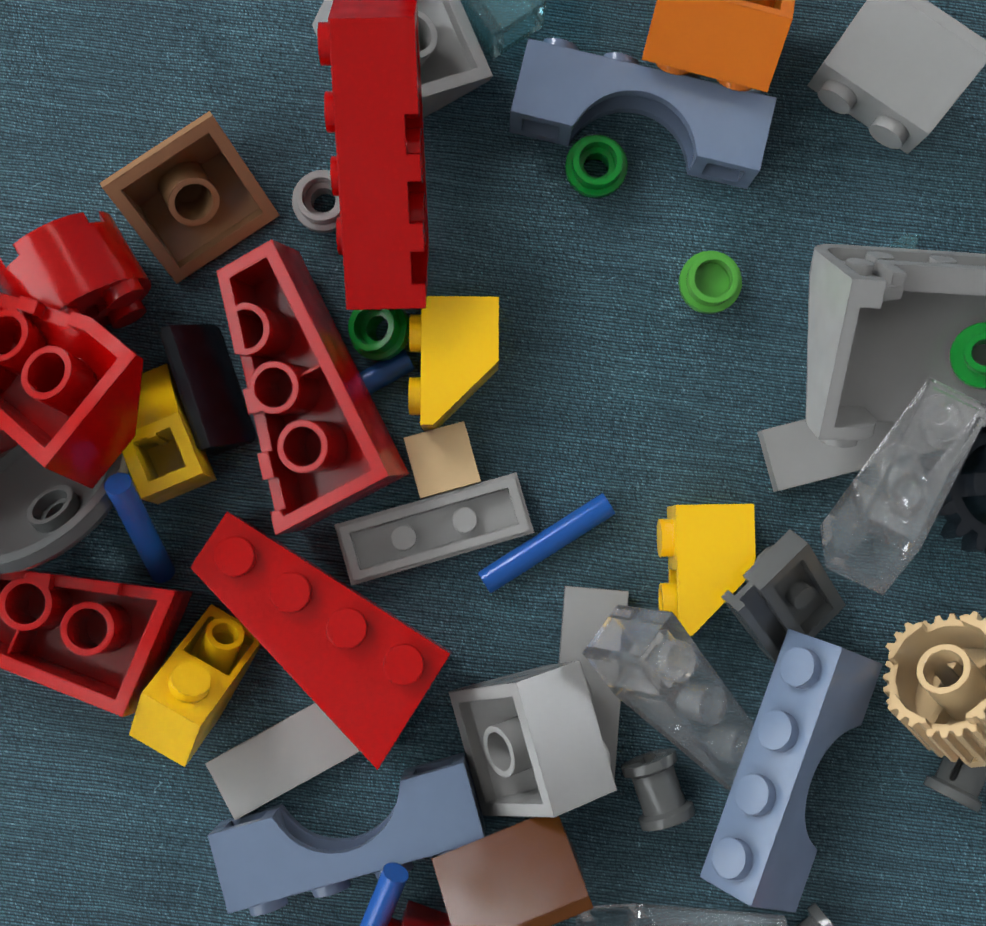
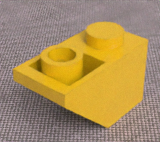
[408,296,499,431]
[122,364,217,504]
[657,504,756,636]
[129,604,261,767]

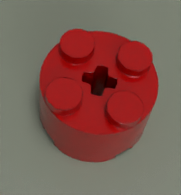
[0,211,151,329]

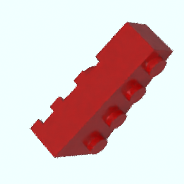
[190,512,452,770]
[0,570,193,717]

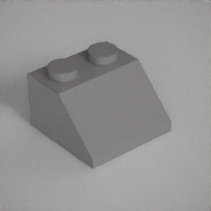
[312,0,493,118]
[807,0,986,154]
[449,660,617,818]

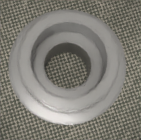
[292,170,340,233]

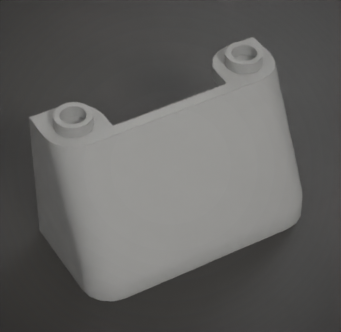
[805,244,986,448]

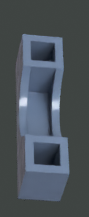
[509,38,777,189]
[700,628,883,913]
[207,752,486,916]

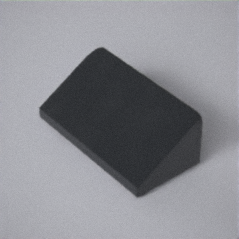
[159,324,256,455]

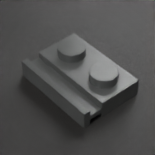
[721,529,846,664]

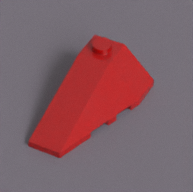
[0,292,144,489]

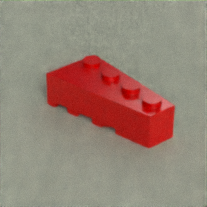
[317,0,430,310]
[216,239,409,535]

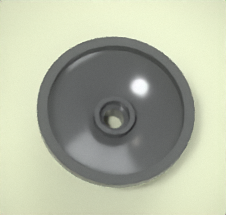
[0,444,128,574]

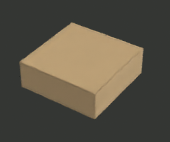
[403,421,481,499]

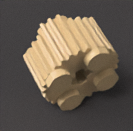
[883,611,986,768]

